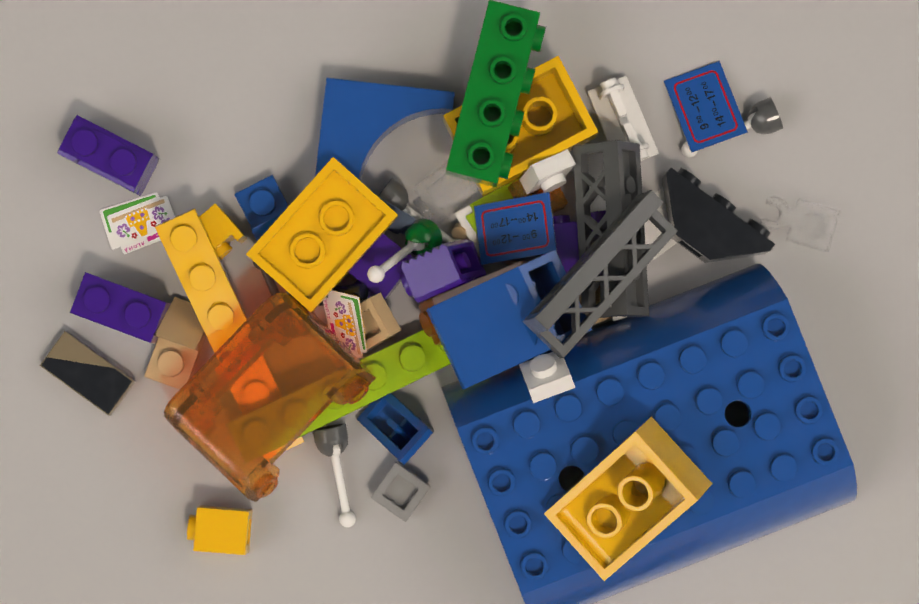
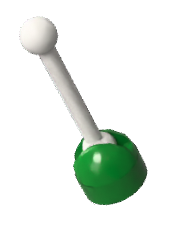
[367,218,442,283]

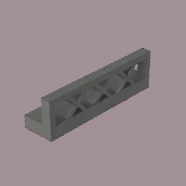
[573,140,650,318]
[522,190,678,358]

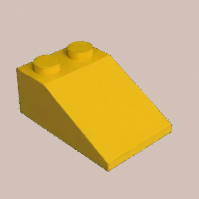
[544,416,713,581]

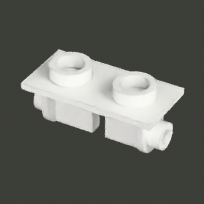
[587,76,659,161]

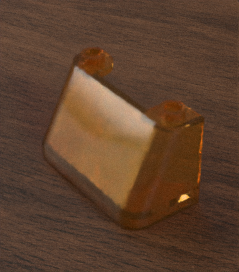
[164,292,376,502]

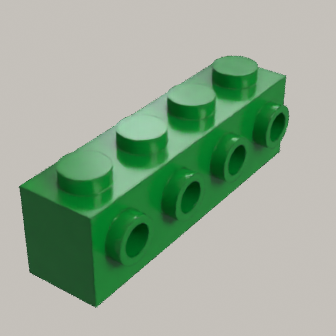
[446,0,546,188]

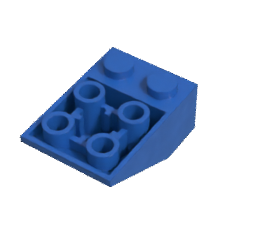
[426,250,592,390]

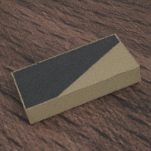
[40,331,136,416]

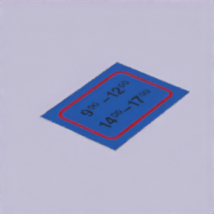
[664,61,748,153]
[474,192,557,265]

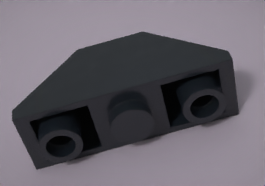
[662,168,775,263]

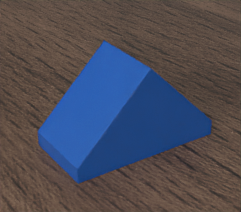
[357,393,434,465]

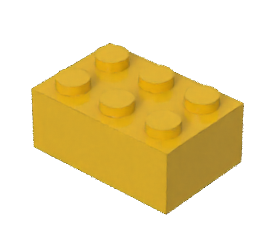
[443,55,598,197]

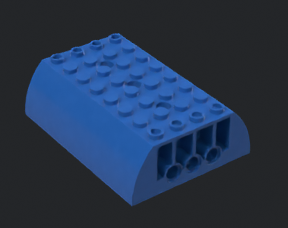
[441,264,857,604]

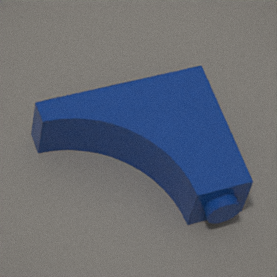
[315,78,455,181]

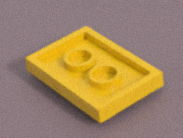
[246,157,398,313]

